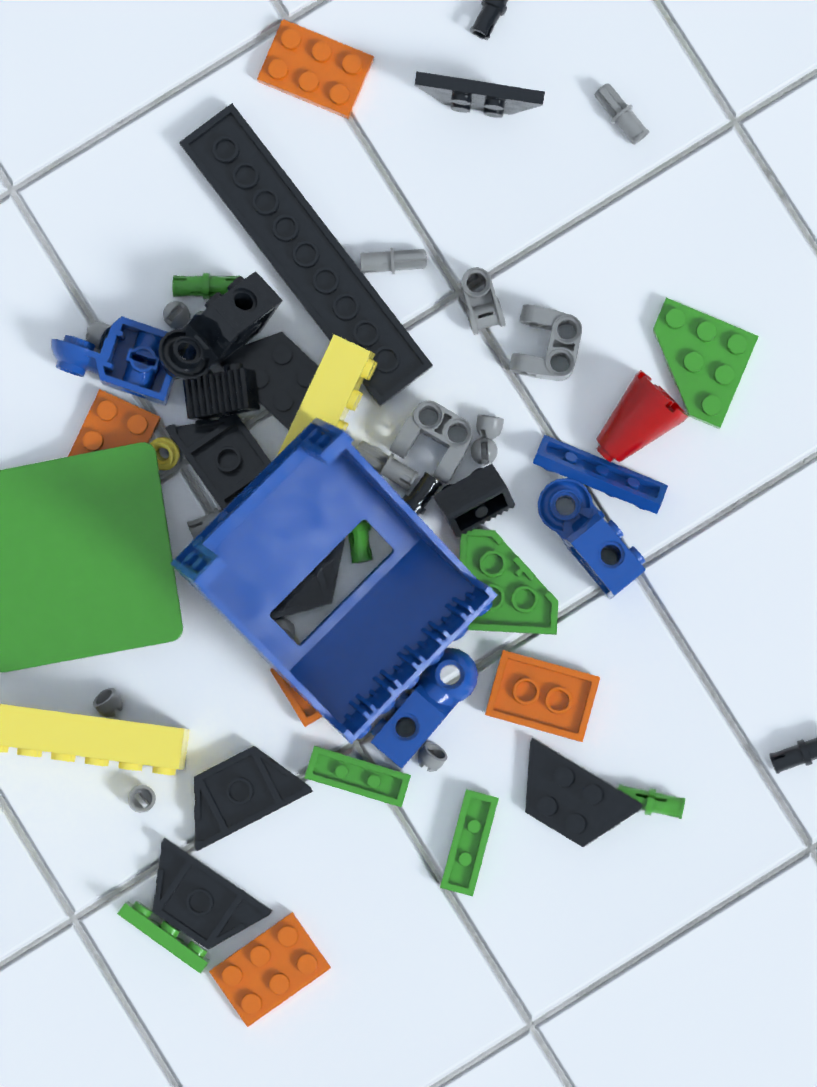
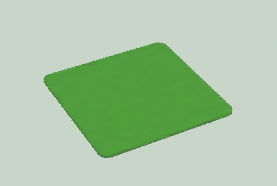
[0,442,183,673]

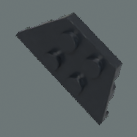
[414,71,545,118]
[219,332,319,431]
[165,414,271,511]
[270,537,346,620]
[525,738,645,847]
[194,746,313,851]
[152,837,273,950]

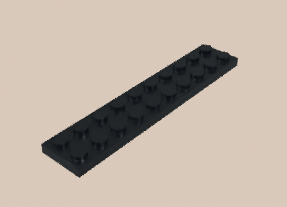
[179,103,433,407]

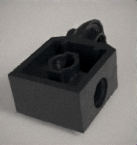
[158,271,283,380]

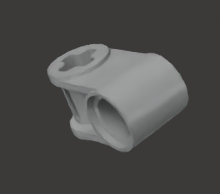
[461,267,506,335]

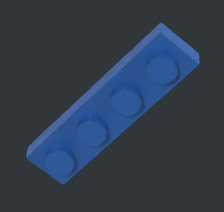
[533,435,668,514]

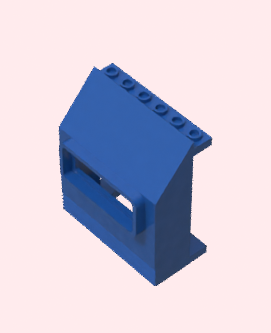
[170,417,498,744]

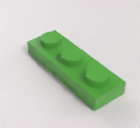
[304,746,411,808]
[440,789,499,897]
[117,900,210,973]

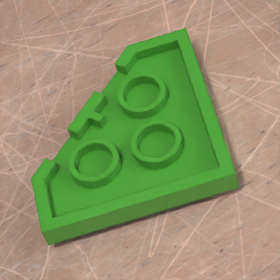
[653,298,759,429]
[459,529,559,635]

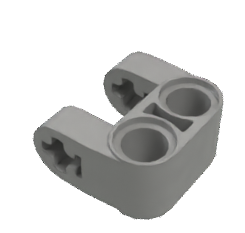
[509,304,582,381]
[389,400,472,484]

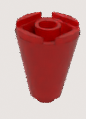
[596,370,689,463]

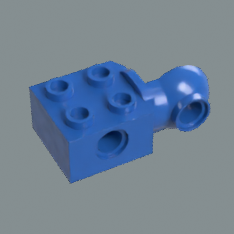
[51,316,181,406]
[537,478,646,600]
[370,647,478,769]

